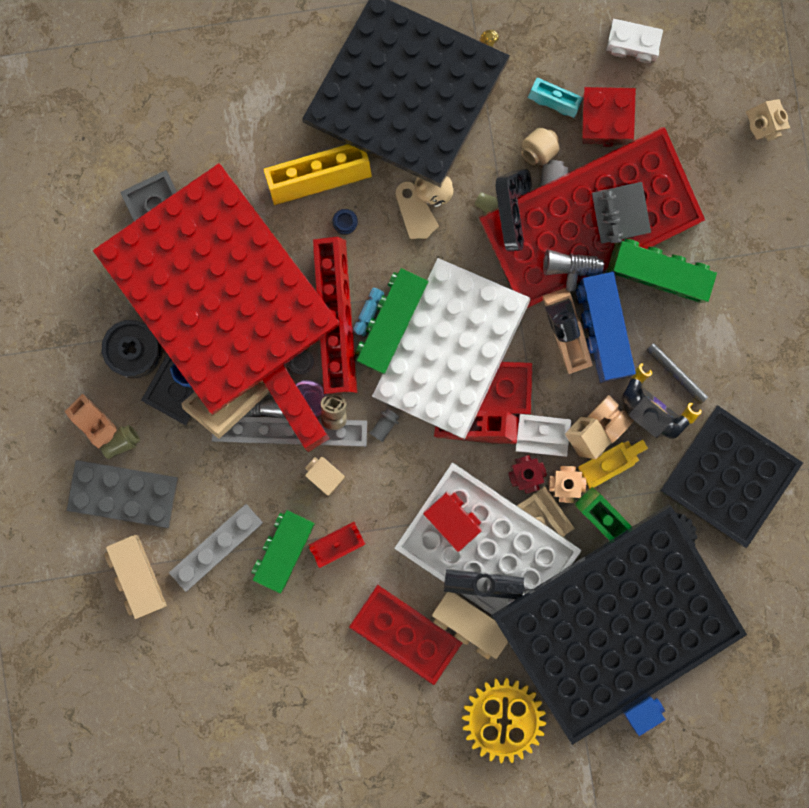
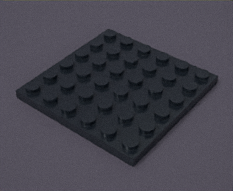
[302,0,510,188]

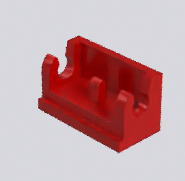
[309,522,366,568]

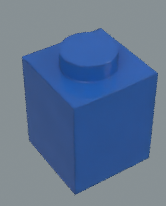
[623,696,665,736]

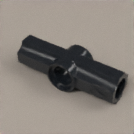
[444,569,524,600]

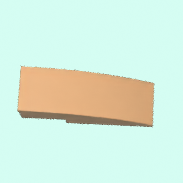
[542,288,593,374]

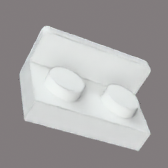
[606,19,663,63]

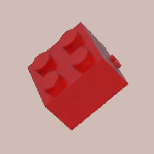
[582,87,636,147]

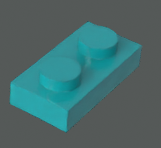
[528,78,583,118]

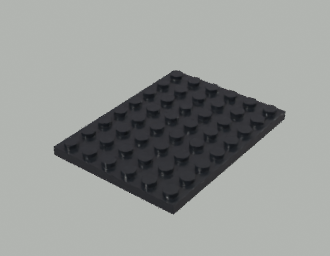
[492,504,747,745]

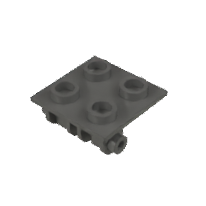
[592,182,651,244]

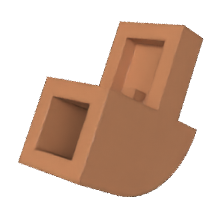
[65,394,117,449]

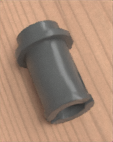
[370,408,400,442]

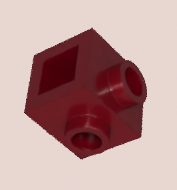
[508,455,547,494]

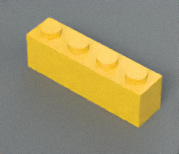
[264,144,372,205]

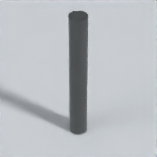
[647,343,708,404]

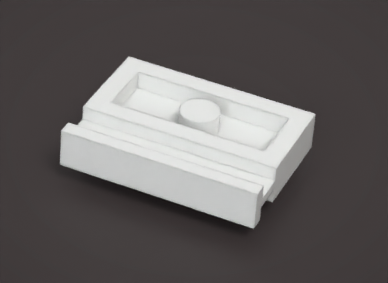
[515,414,571,457]

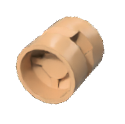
[587,395,634,443]

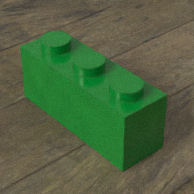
[251,510,316,594]

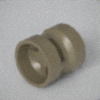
[321,394,347,430]

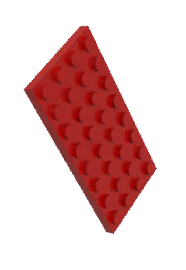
[478,127,705,308]

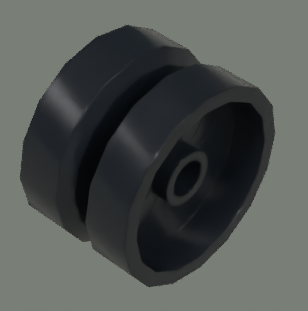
[101,320,162,379]

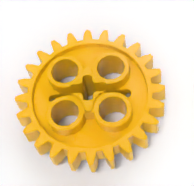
[462,678,546,763]

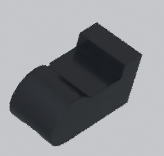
[545,299,580,342]

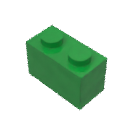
[574,487,632,541]

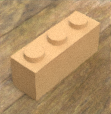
[105,535,167,619]
[431,592,508,660]

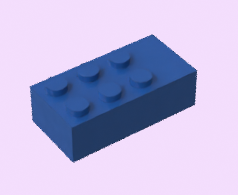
[575,272,636,383]

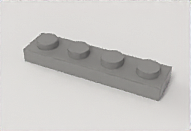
[169,504,263,592]

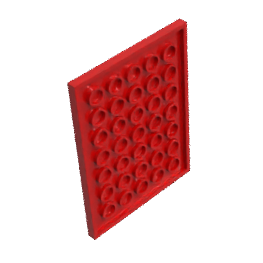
[92,163,340,415]

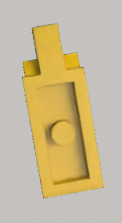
[577,440,648,489]

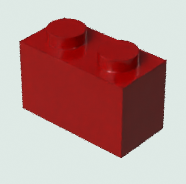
[423,491,482,552]

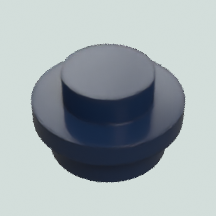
[332,209,358,235]

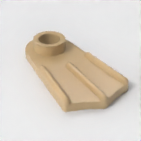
[395,182,439,239]

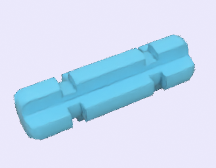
[353,288,384,337]

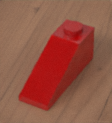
[434,411,519,444]

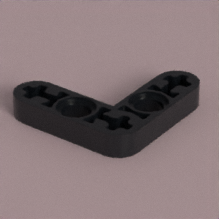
[495,169,532,252]

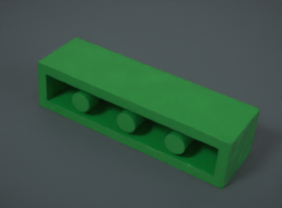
[606,239,717,303]
[354,268,429,375]

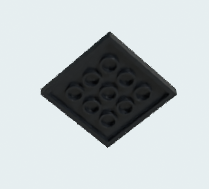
[659,405,803,548]

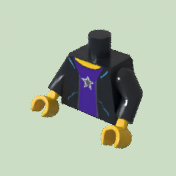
[622,364,701,439]

